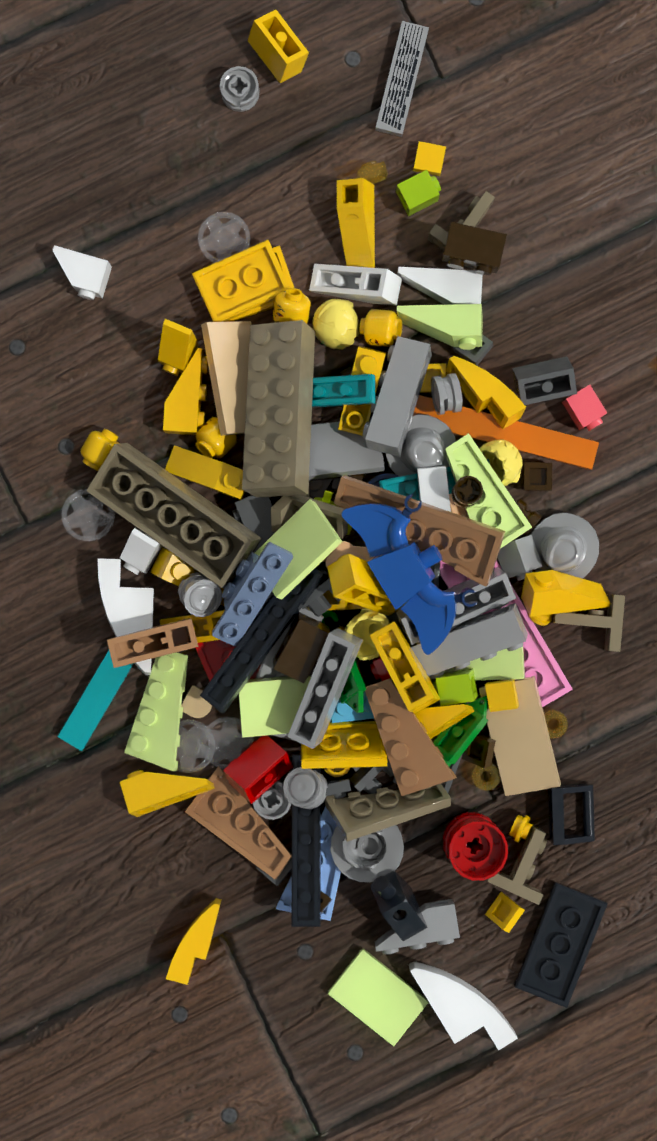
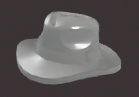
[386,414,456,477]
[531,513,599,579]
[331,825,404,882]

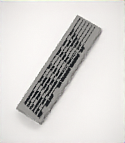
[375,21,429,137]

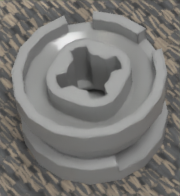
[220,66,260,112]
[431,373,462,415]
[178,572,222,617]
[283,767,328,809]
[253,779,291,820]

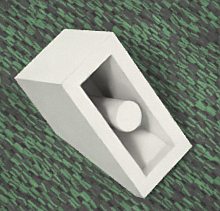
[53,245,112,300]
[120,528,164,575]

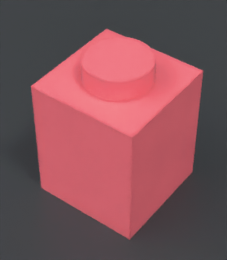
[562,385,607,431]

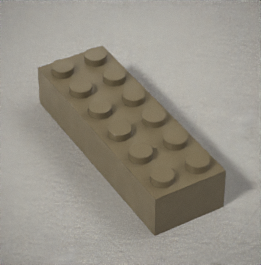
[242,320,315,497]
[87,443,262,588]

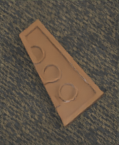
[365,678,457,796]
[185,766,292,880]

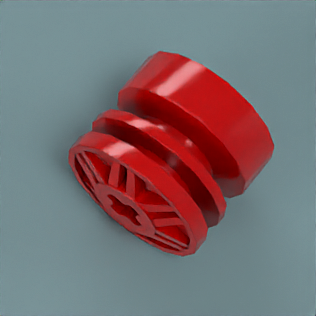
[443,812,508,881]

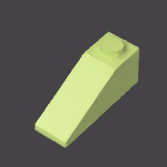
[397,304,483,350]

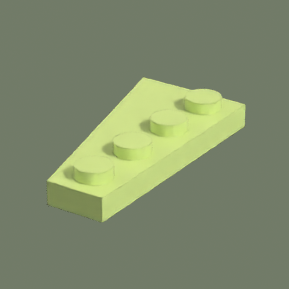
[444,433,532,549]
[124,652,188,771]

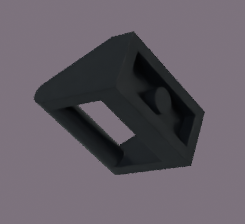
[548,784,595,845]

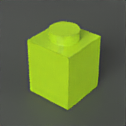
[396,170,441,216]
[433,668,478,706]

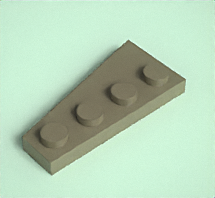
[324,784,451,842]

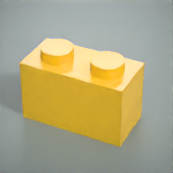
[248,10,309,83]

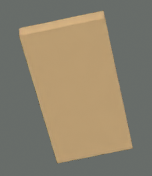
[201,321,251,436]
[479,676,561,796]

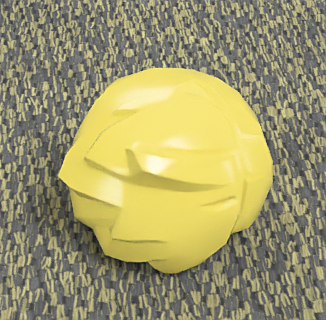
[312,299,359,350]
[480,439,522,486]
[344,608,390,660]

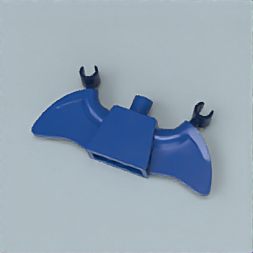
[342,494,477,655]

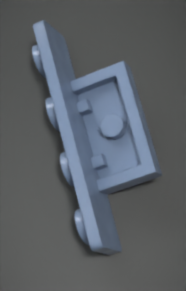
[212,542,293,646]

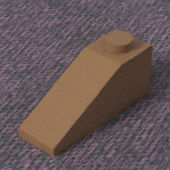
[107,618,198,668]

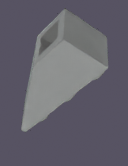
[375,899,460,954]

